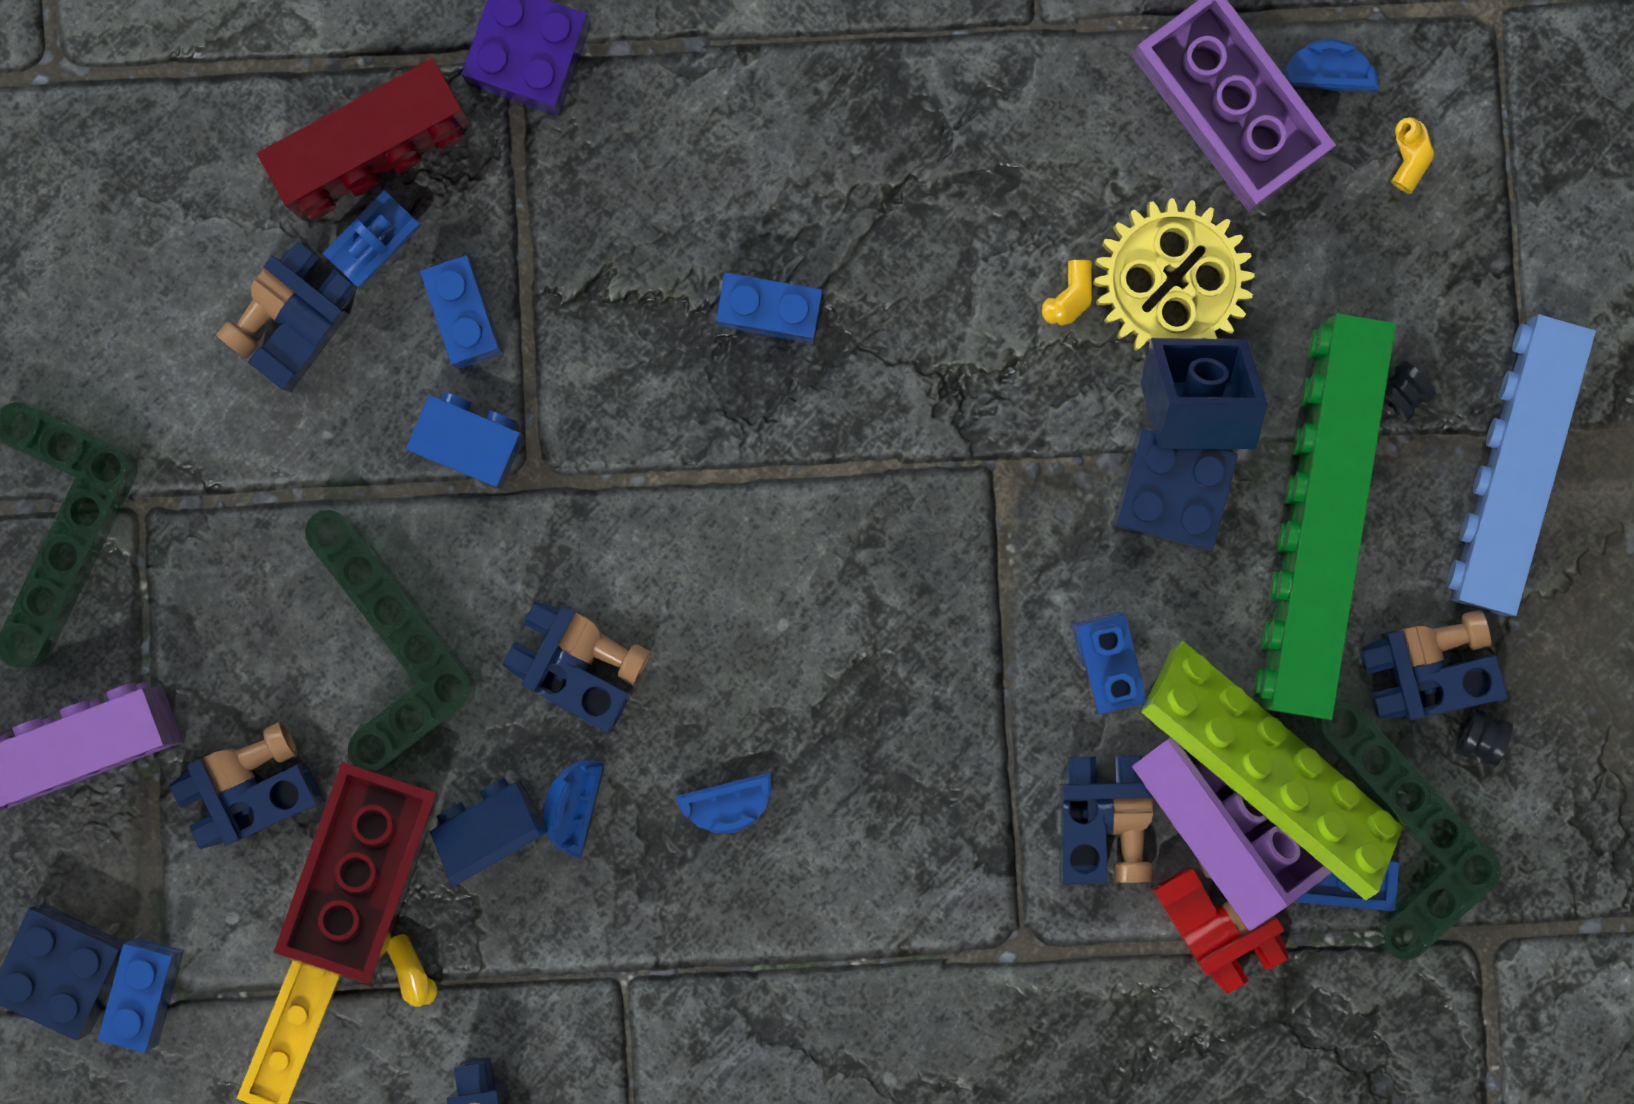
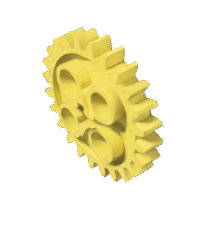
[1093,198,1254,351]

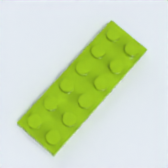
[1141,640,1403,901]

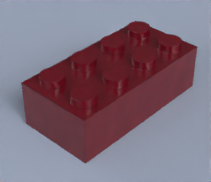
[256,57,472,220]
[273,762,439,987]

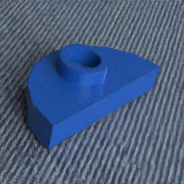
[1282,39,1379,93]
[543,760,604,859]
[675,772,772,833]

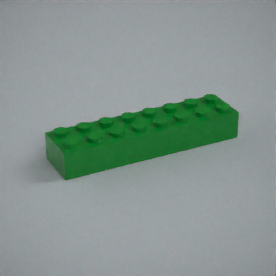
[1253,313,1396,720]

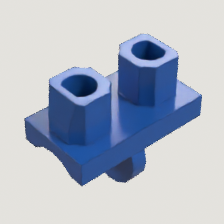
[322,190,421,289]

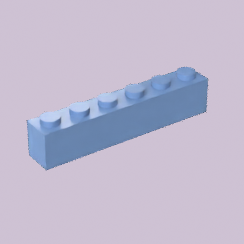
[1446,314,1596,616]

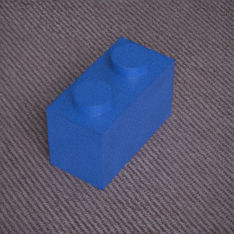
[420,255,504,370]
[716,272,822,344]
[406,391,524,490]
[97,938,184,1053]

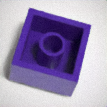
[461,0,591,116]

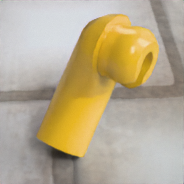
[1391,117,1434,194]
[1042,260,1092,326]
[387,934,437,1007]

